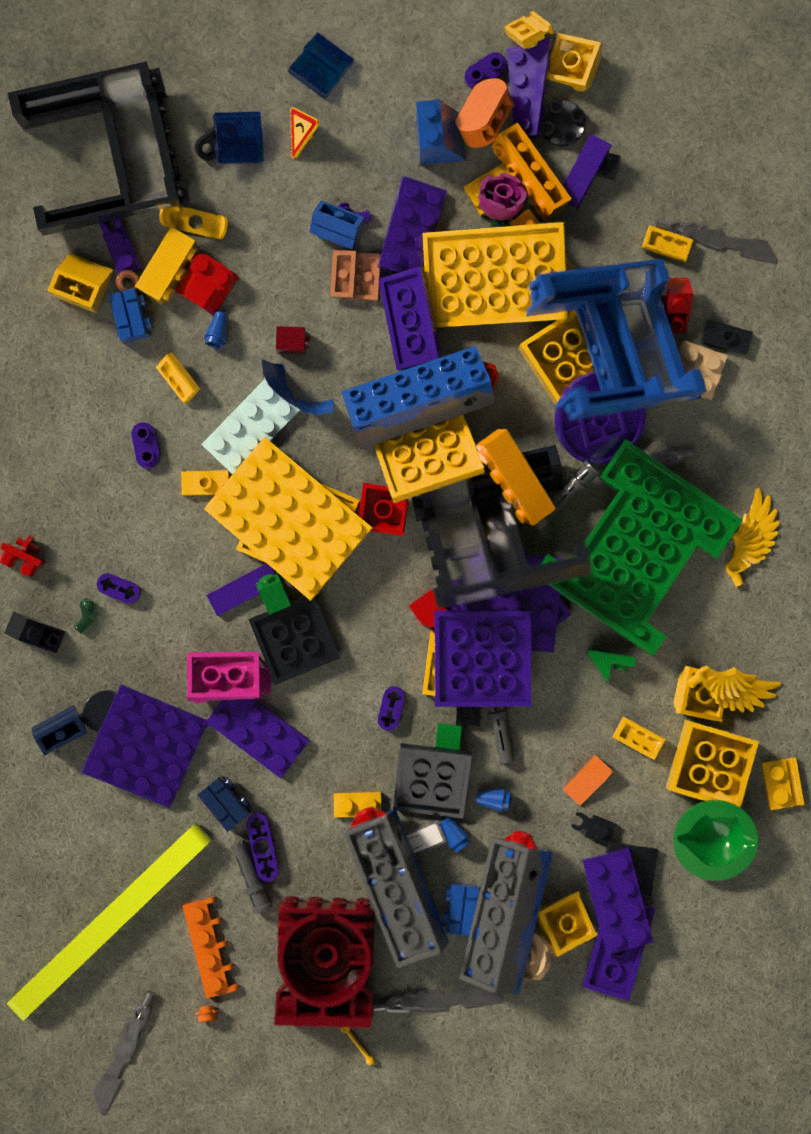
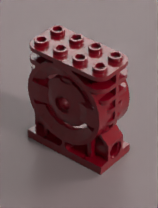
[274,896,375,1028]

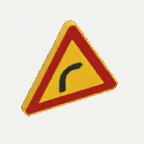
[290,107,320,158]

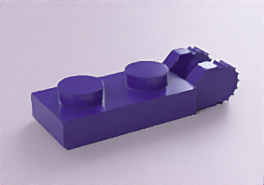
[99,219,143,274]

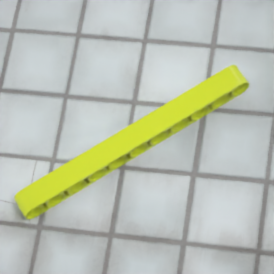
[7,823,212,1021]

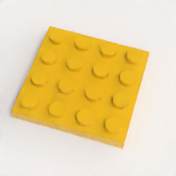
[374,415,485,503]

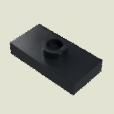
[701,319,753,356]

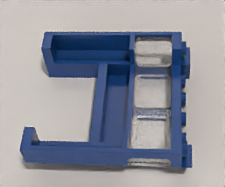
[526,259,707,420]

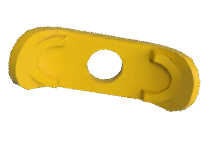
[159,204,228,239]

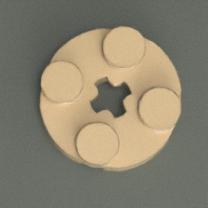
[523,932,553,981]

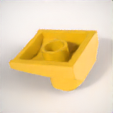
[546,33,602,92]
[674,666,724,722]
[536,891,598,956]

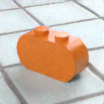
[455,78,514,148]

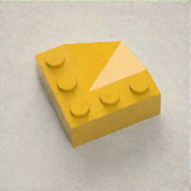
[518,310,595,405]
[666,720,759,807]

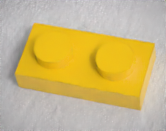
[333,792,381,817]

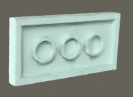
[201,379,301,474]

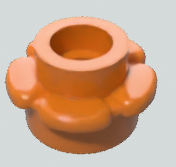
[195,1006,219,1022]

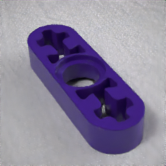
[247,812,279,882]

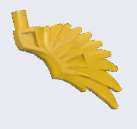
[725,488,780,587]
[687,666,781,712]

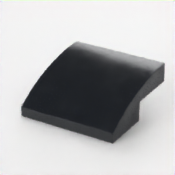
[606,841,658,896]

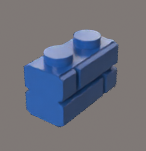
[309,200,365,249]
[109,288,153,344]
[442,882,480,936]

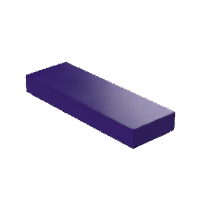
[563,134,612,209]
[206,563,275,616]

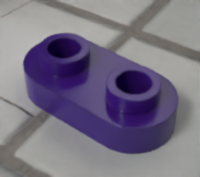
[464,52,507,90]
[131,422,161,469]

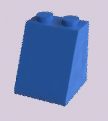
[416,100,466,165]

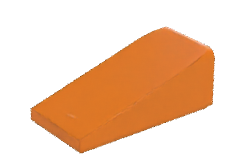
[563,755,613,805]

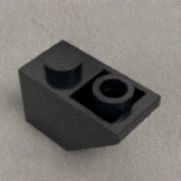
[5,611,66,653]

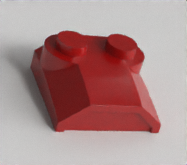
[175,252,239,317]
[359,483,409,536]

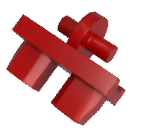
[0,535,46,578]

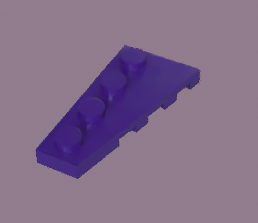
[507,38,554,139]

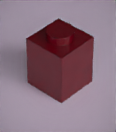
[276,326,310,355]

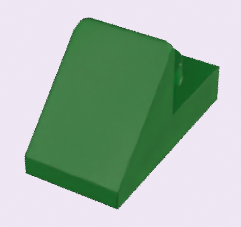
[586,650,636,682]

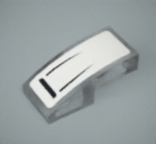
[405,819,446,856]

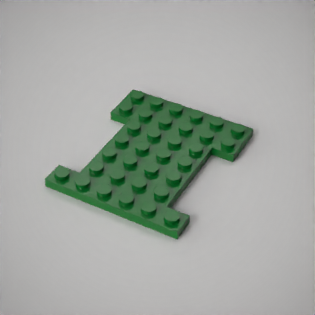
[540,439,742,656]

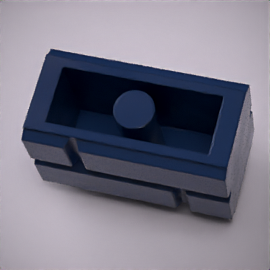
[32,705,88,756]
[198,775,251,832]

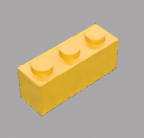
[135,227,199,305]

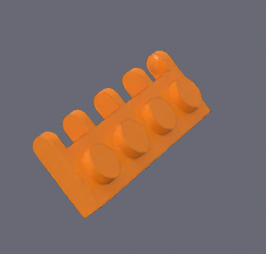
[183,896,239,999]

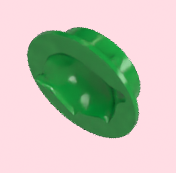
[673,800,758,881]

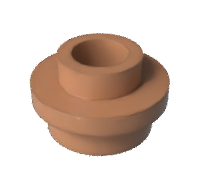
[116,270,139,292]

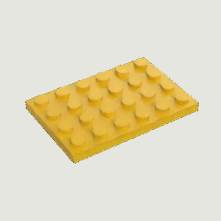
[423,222,569,328]
[204,437,373,601]

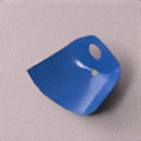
[262,359,334,415]

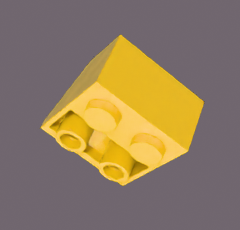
[47,253,114,314]

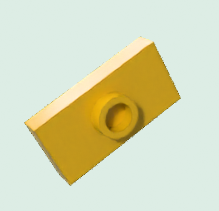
[641,225,694,263]
[156,352,200,404]
[181,470,229,496]
[612,717,666,760]

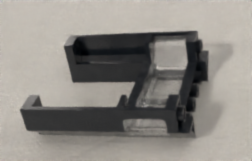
[8,61,190,236]

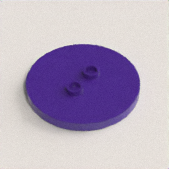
[555,371,646,465]

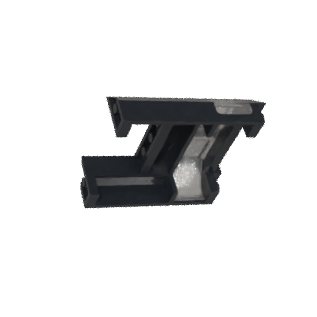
[411,445,592,609]

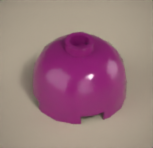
[479,173,527,221]

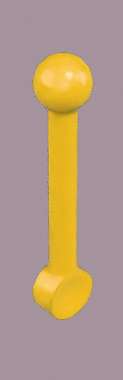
[341,1027,375,1066]

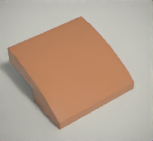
[330,250,381,302]

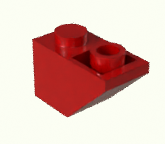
[662,278,694,333]
[408,589,446,627]

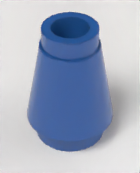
[204,312,229,349]
[476,789,511,813]
[439,817,471,853]

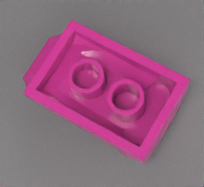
[187,652,271,704]

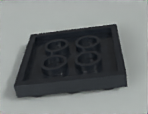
[248,596,341,685]
[393,743,472,819]

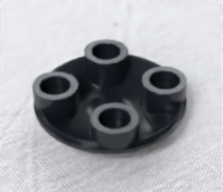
[541,99,586,147]

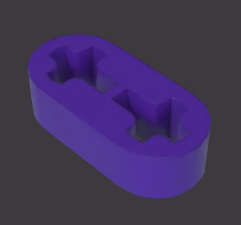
[97,573,141,603]
[378,686,405,731]

